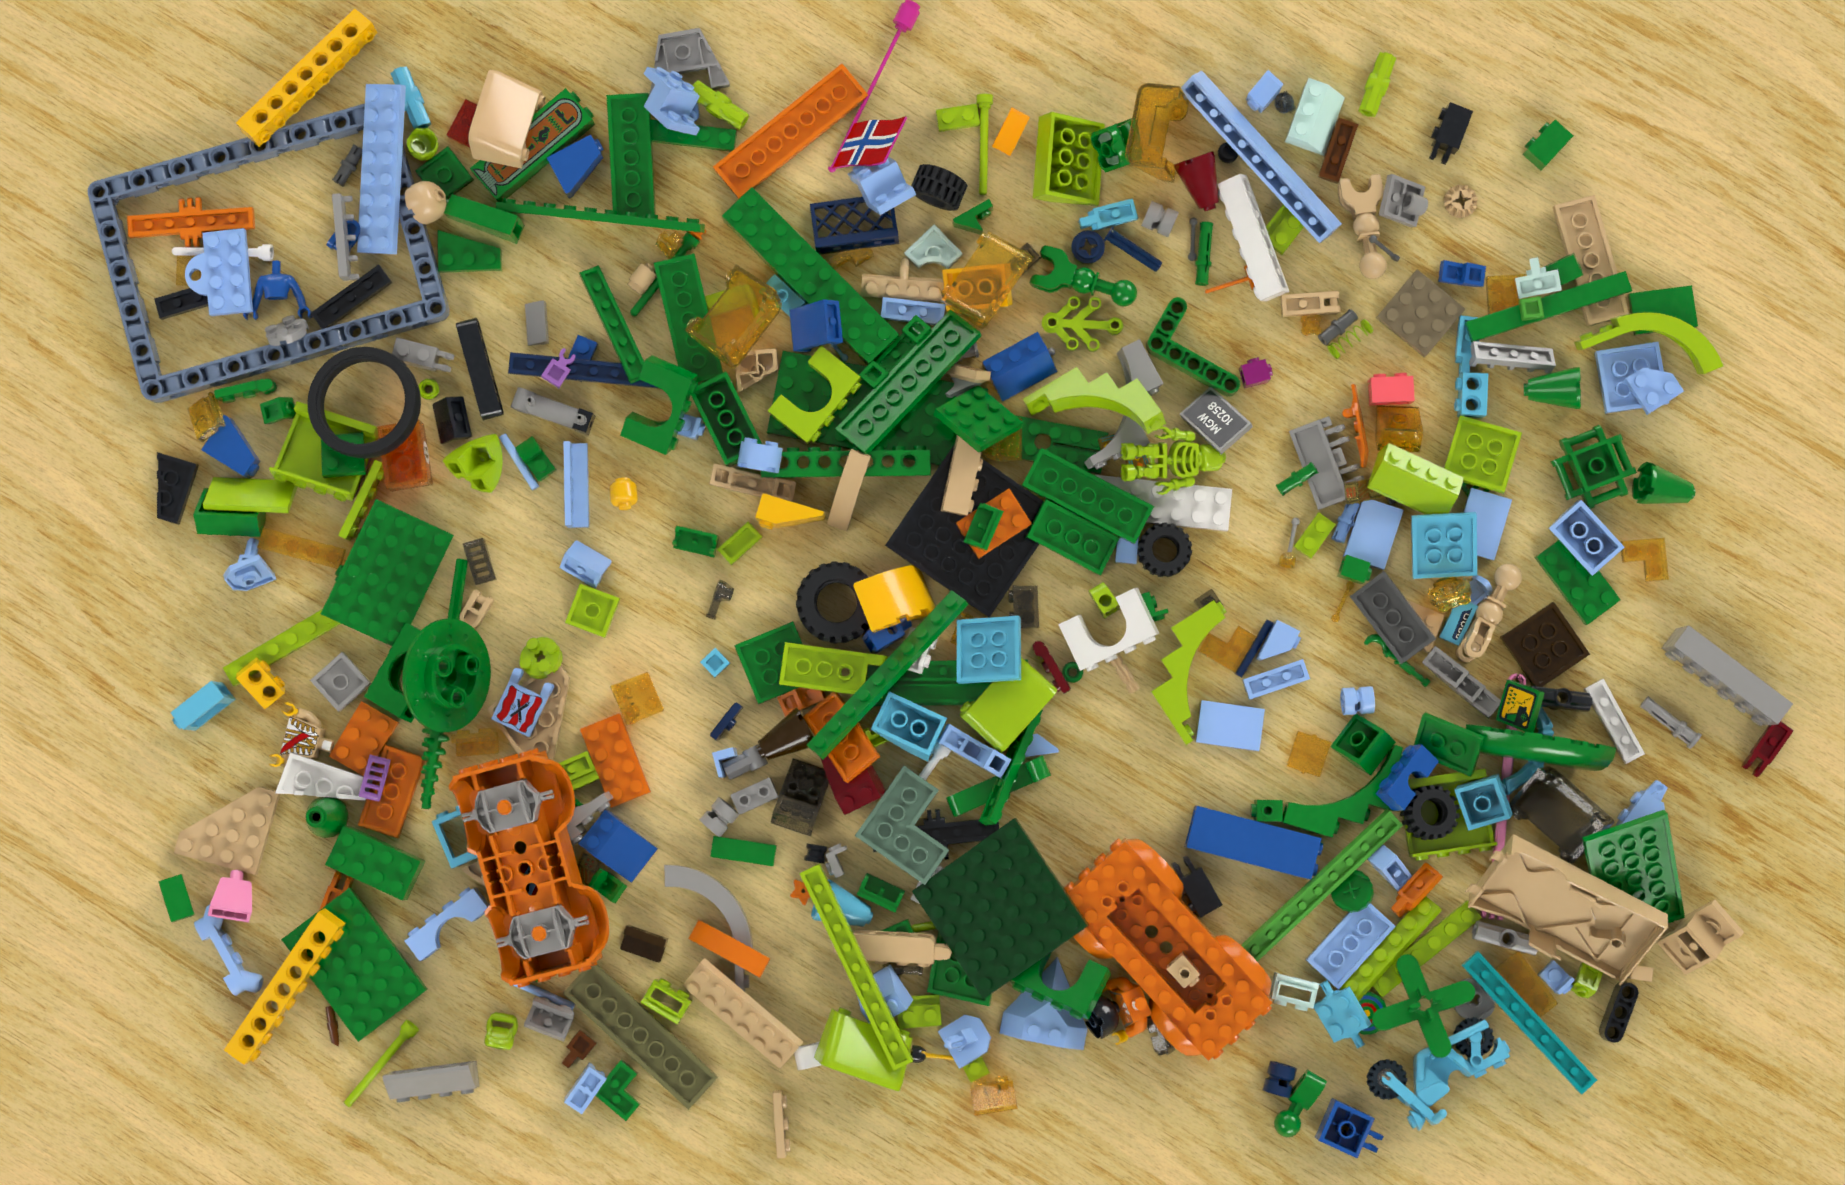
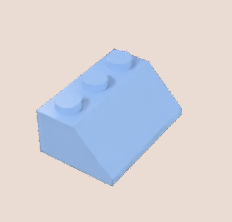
[1549,500,1625,576]

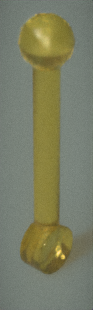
[1331,581,1354,622]

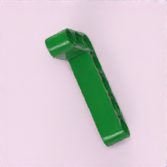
[1146,297,1240,397]
[946,755,1051,817]

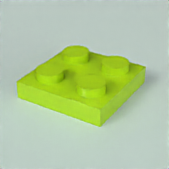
[565,583,620,638]

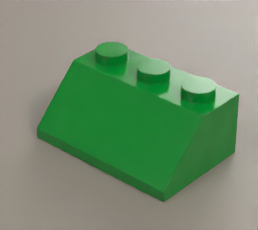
[193,488,266,537]

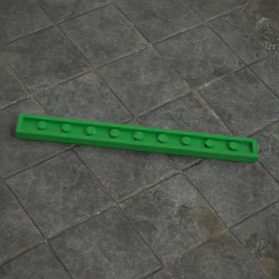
[496,198,705,233]
[807,590,968,760]

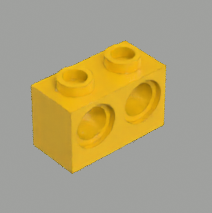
[236,657,285,709]

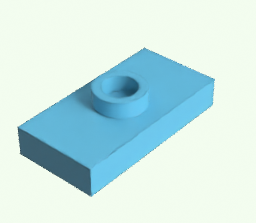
[760,274,805,317]

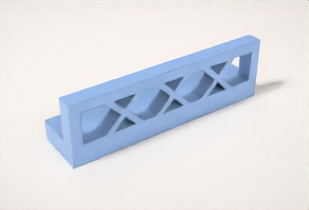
[563,441,589,528]

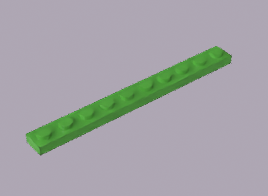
[1241,809,1403,962]

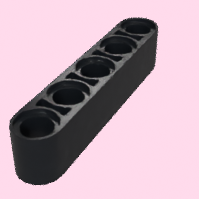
[456,317,504,421]

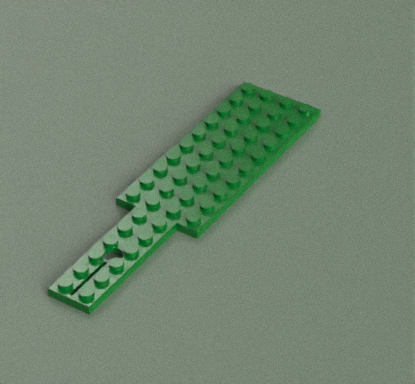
[767,351,1109,475]

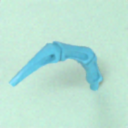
[1501,707,1554,795]

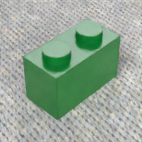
[1522,119,1574,171]

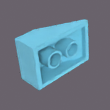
[871,692,947,762]

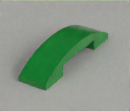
[859,315,931,389]

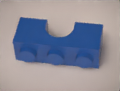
[1376,744,1439,811]

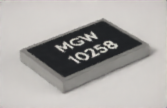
[1180,387,1253,455]

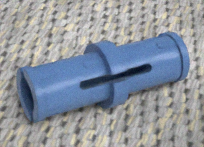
[1331,501,1360,544]

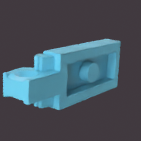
[1078,199,1138,231]
[1455,315,1479,375]

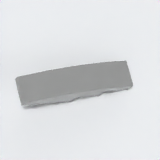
[1422,646,1501,719]

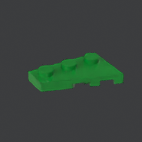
[437,230,502,273]

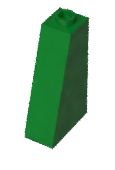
[444,194,525,244]

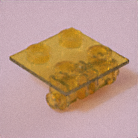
[610,672,664,725]

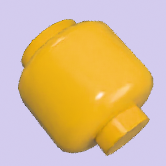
[610,477,638,510]

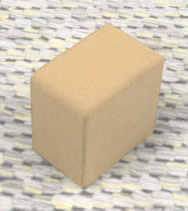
[1627,965,1654,982]

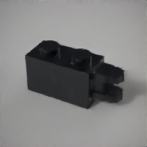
[1429,102,1473,165]
[1171,855,1223,918]

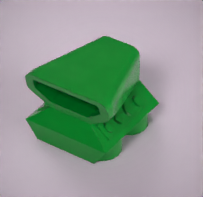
[1091,117,1143,173]

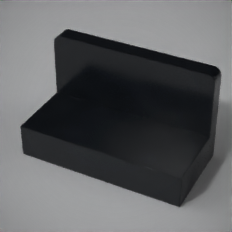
[432,396,472,444]

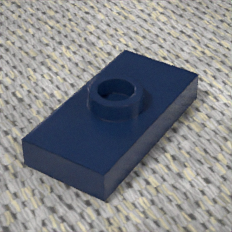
[710,702,744,741]

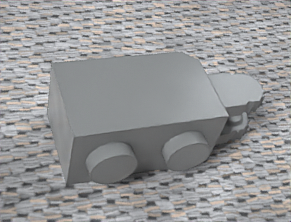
[392,337,455,372]

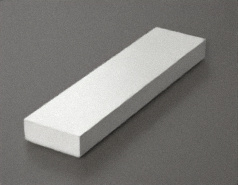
[1584,679,1645,764]

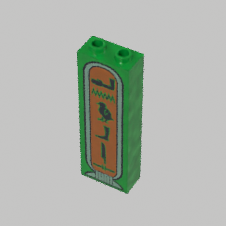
[470,88,595,202]

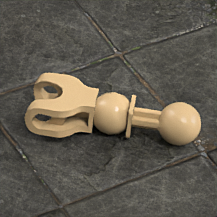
[1338,174,1387,279]
[1456,564,1522,663]

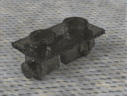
[1147,1016,1175,1056]

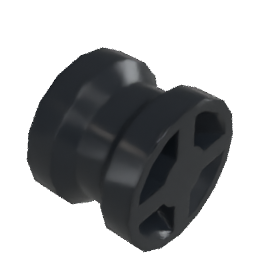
[804,843,827,864]

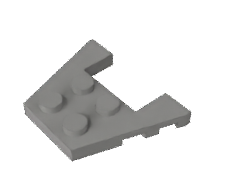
[649,28,730,96]

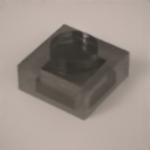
[1194,589,1223,609]

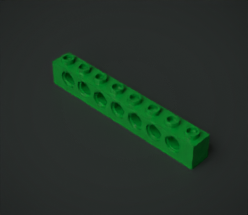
[761,446,931,478]

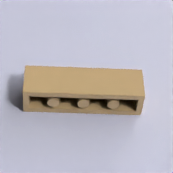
[940,435,983,516]

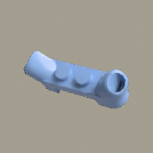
[194,905,263,996]

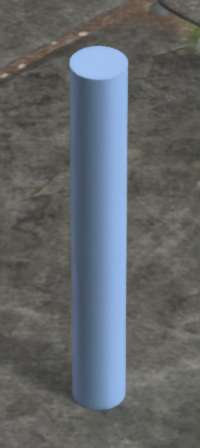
[499,433,539,491]
[513,984,575,1010]

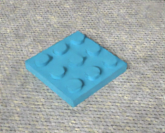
[1411,512,1477,579]
[957,616,1021,684]

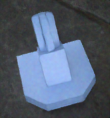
[223,538,276,591]
[938,1015,991,1069]

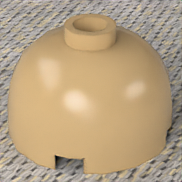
[405,181,447,225]

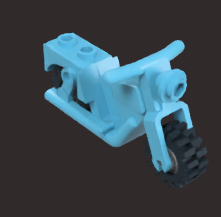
[1366,1017,1510,1131]

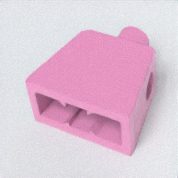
[207,870,252,923]

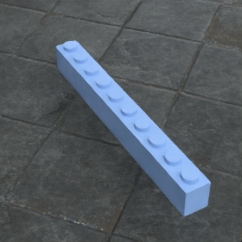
[1179,71,1342,243]

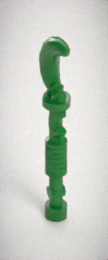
[1364,634,1430,687]

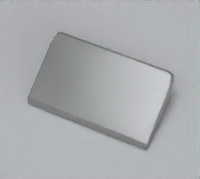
[525,300,549,346]

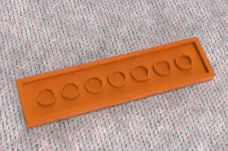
[713,64,868,199]

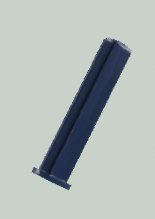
[1103,226,1162,272]

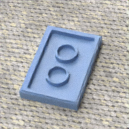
[1463,488,1512,560]
[1343,498,1404,570]
[1196,700,1265,751]

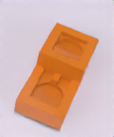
[777,688,826,717]

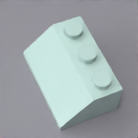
[1285,78,1345,156]

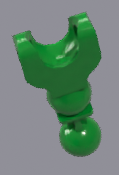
[1029,245,1137,307]

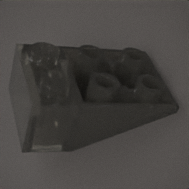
[771,758,829,837]

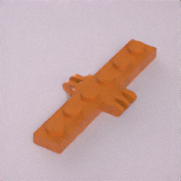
[127,197,255,247]

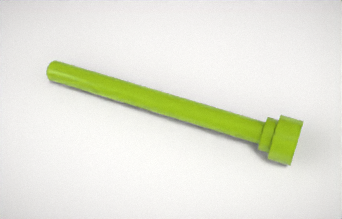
[976,94,993,195]
[344,1020,419,1107]

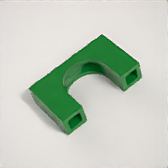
[620,355,698,455]
[364,623,421,723]
[1010,951,1111,1020]

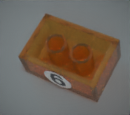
[377,420,433,492]

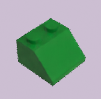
[1330,714,1396,776]

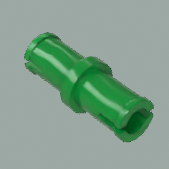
[1276,462,1319,496]

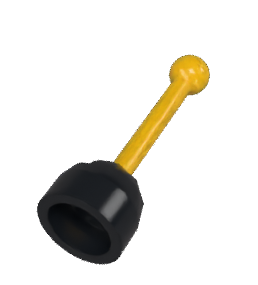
[911,1045,954,1063]

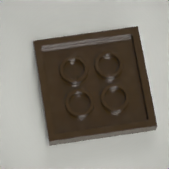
[1500,602,1590,687]

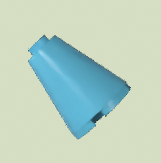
[811,879,873,927]

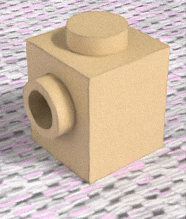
[1167,952,1200,988]

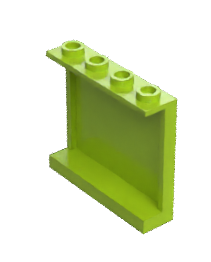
[269,401,380,502]
[1402,769,1498,861]

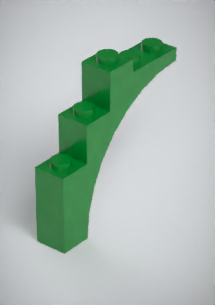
[1281,745,1403,837]

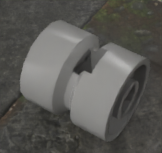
[1141,201,1179,237]
[699,797,740,837]

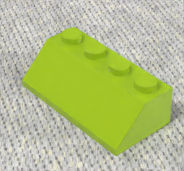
[1367,443,1464,515]

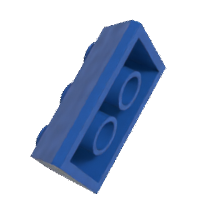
[982,332,1058,402]

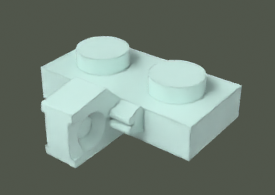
[1515,257,1562,299]

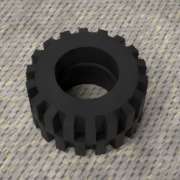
[911,164,968,211]
[1137,522,1192,577]
[1400,785,1460,840]

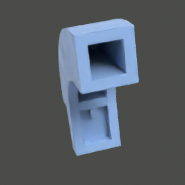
[937,723,1011,778]

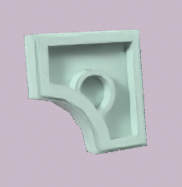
[904,224,963,269]

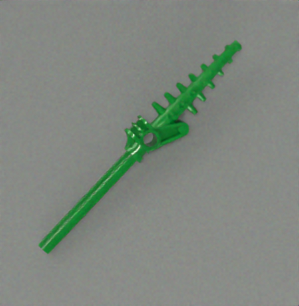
[420,559,468,810]

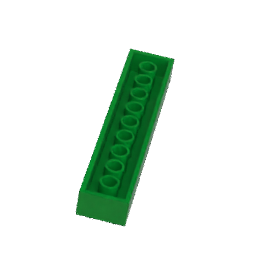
[722,187,899,366]

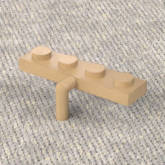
[861,257,945,302]

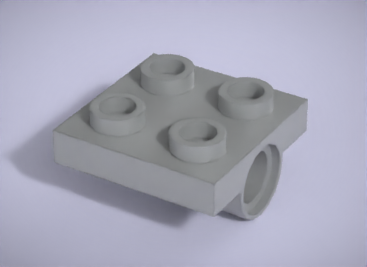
[1379,174,1428,228]

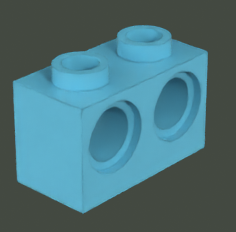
[1454,372,1488,418]

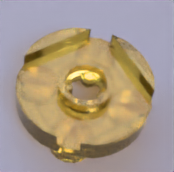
[1428,577,1472,612]

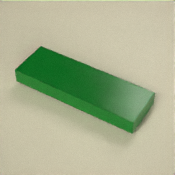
[710,836,777,866]

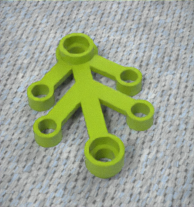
[1042,296,1123,352]

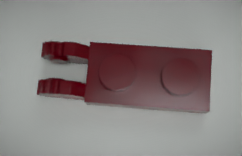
[1032,641,1071,694]
[1742,721,1794,777]

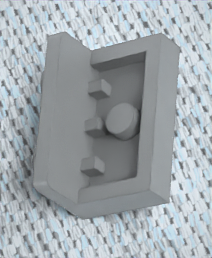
[825,843,848,878]
[524,997,574,1042]

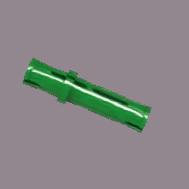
[1195,222,1213,286]

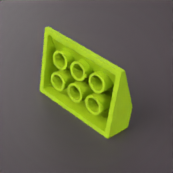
[1033,112,1105,206]

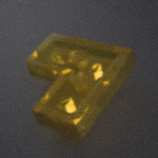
[1620,538,1669,582]
[1198,626,1257,673]

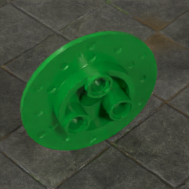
[402,619,491,732]

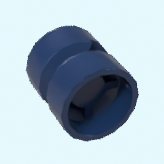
[1263,1061,1297,1098]

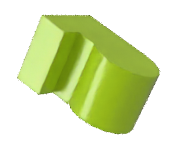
[1088,582,1120,619]

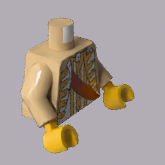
[269,702,334,767]

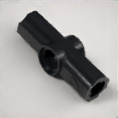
[1529,686,1592,712]

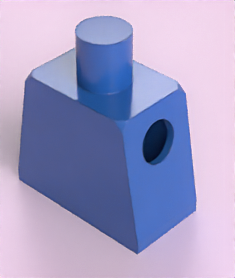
[862,618,912,654]

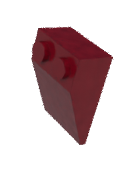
[820,755,886,815]

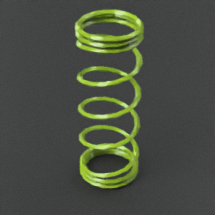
[1328,319,1373,359]

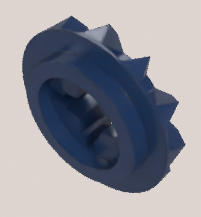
[1071,230,1105,264]

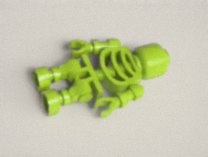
[1121,426,1226,495]

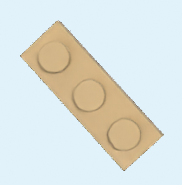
[773,1090,790,1159]

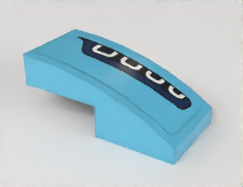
[1439,598,1478,646]

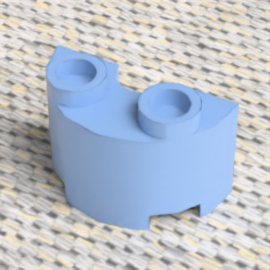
[737,437,783,473]

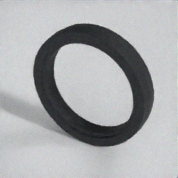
[308,347,421,459]

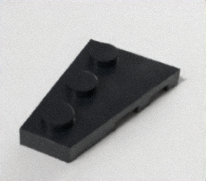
[157,452,199,525]

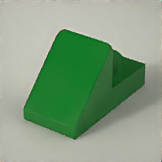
[952,199,993,235]
[515,436,556,482]

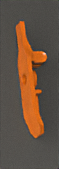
[1342,384,1369,468]

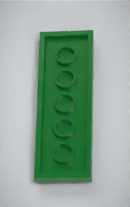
[606,93,656,218]
[654,253,723,383]
[1022,448,1154,544]

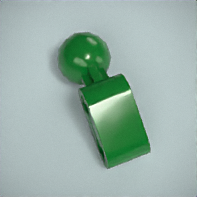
[1274,1069,1327,1138]

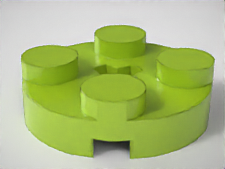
[519,637,563,679]

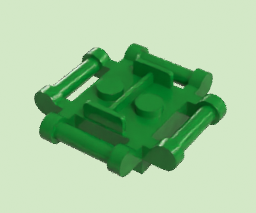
[1550,425,1637,509]

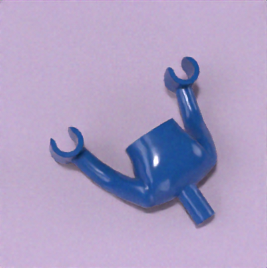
[243,260,312,320]

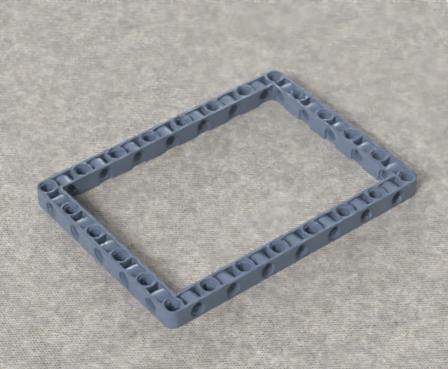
[87,103,450,403]

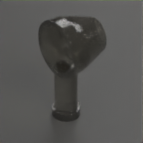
[706,579,734,620]
[882,962,923,979]

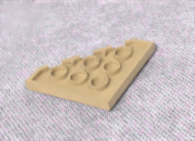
[487,665,570,761]
[174,787,280,875]

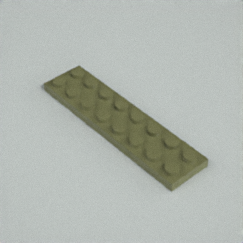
[563,964,718,1110]

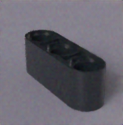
[1599,982,1639,1043]

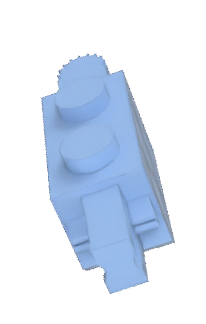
[1616,780,1667,825]

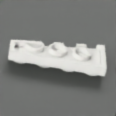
[275,752,373,800]

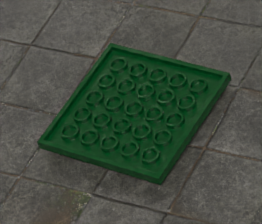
[912,818,1089,999]

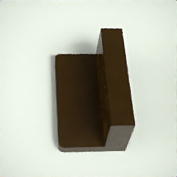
[620,925,669,963]

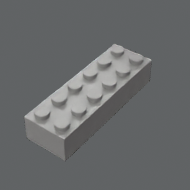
[1661,625,1793,726]

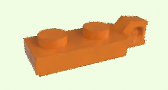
[1391,862,1443,918]

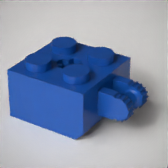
[1315,1098,1384,1158]

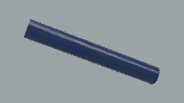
[1235,619,1274,678]

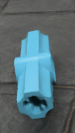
[390,66,431,129]

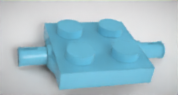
[1314,980,1371,1049]

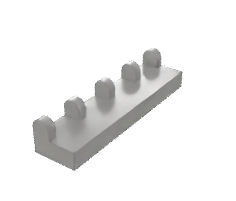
[332,193,359,281]
[1469,341,1556,374]

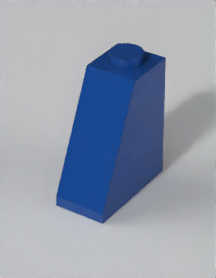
[547,135,604,199]
[201,414,260,479]

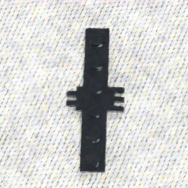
[873,809,999,860]

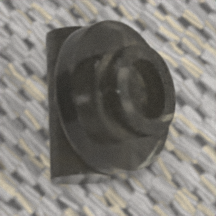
[1275,91,1296,113]

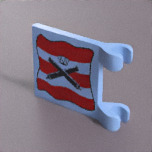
[491,668,554,737]

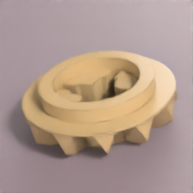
[1444,184,1478,218]

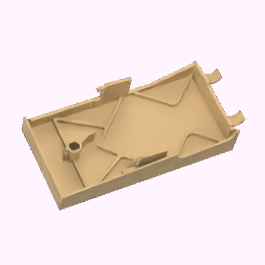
[1465,834,1668,986]

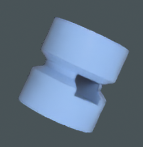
[1340,686,1375,715]

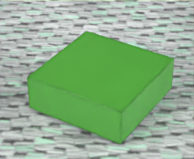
[1518,296,1544,321]

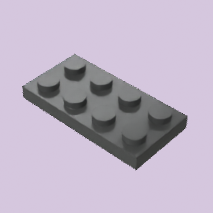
[1350,571,1436,664]

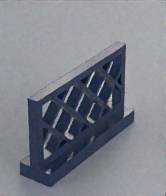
[810,197,899,255]

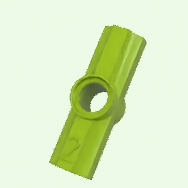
[1358,52,1396,117]
[692,80,750,131]

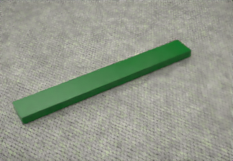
[1465,271,1633,343]

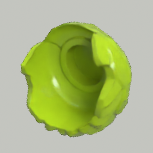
[406,128,439,161]

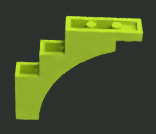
[1023,367,1166,434]
[1151,600,1227,745]

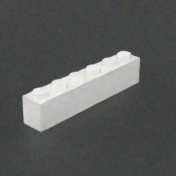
[1217,174,1290,301]

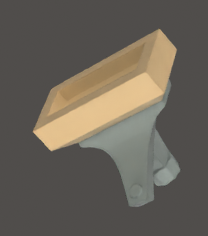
[945,364,991,398]

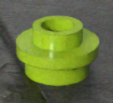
[418,379,439,400]

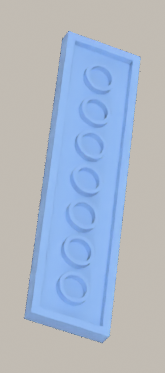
[357,84,406,255]

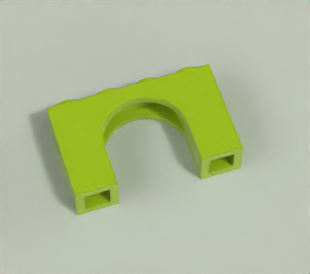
[768,346,861,445]

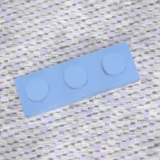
[881,297,945,325]
[1242,659,1310,700]

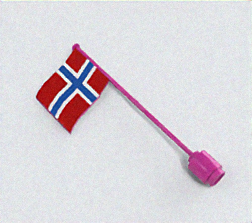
[828,0,920,173]

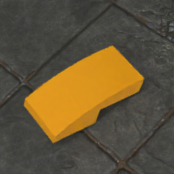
[992,107,1030,156]

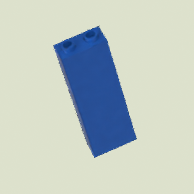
[1184,806,1323,880]

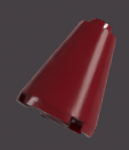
[1174,151,1219,212]

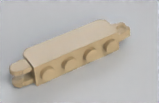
[833,929,952,967]

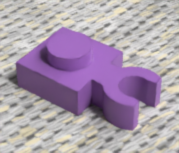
[541,348,575,388]

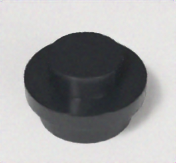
[1218,142,1238,163]

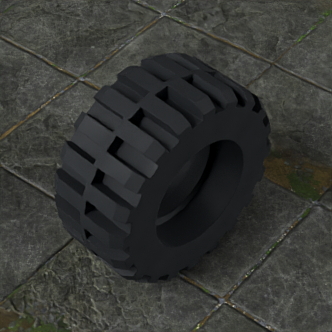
[796,561,869,644]

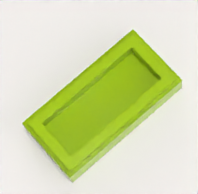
[717,521,763,565]

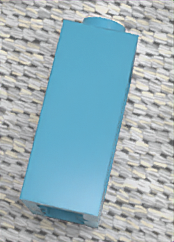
[170,681,236,731]
[431,806,478,869]

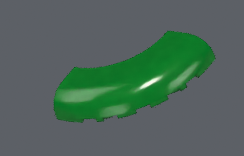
[1466,724,1616,771]

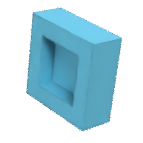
[700,648,730,678]

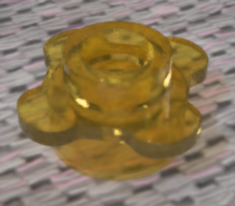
[1300,314,1322,336]

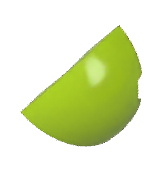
[442,434,503,493]

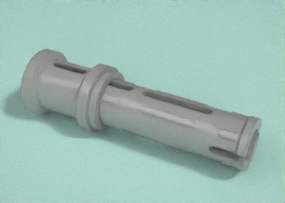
[1640,696,1702,749]

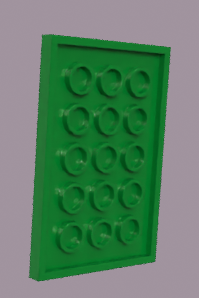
[320,499,454,646]
[1582,810,1685,923]
[281,887,428,1042]

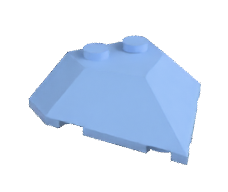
[999,957,1087,1050]

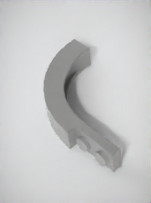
[664,865,753,992]

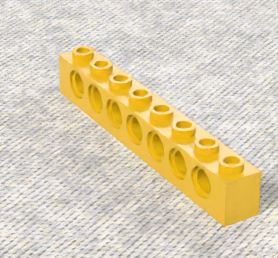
[236,9,377,147]
[224,908,346,1065]

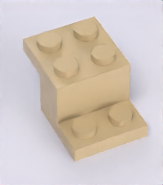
[1657,899,1744,975]

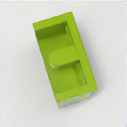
[641,978,693,1024]

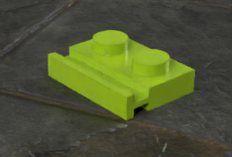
[1266,204,1304,255]
[559,751,600,791]
[898,994,942,1029]

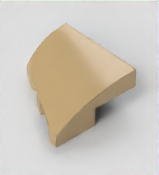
[735,349,778,392]

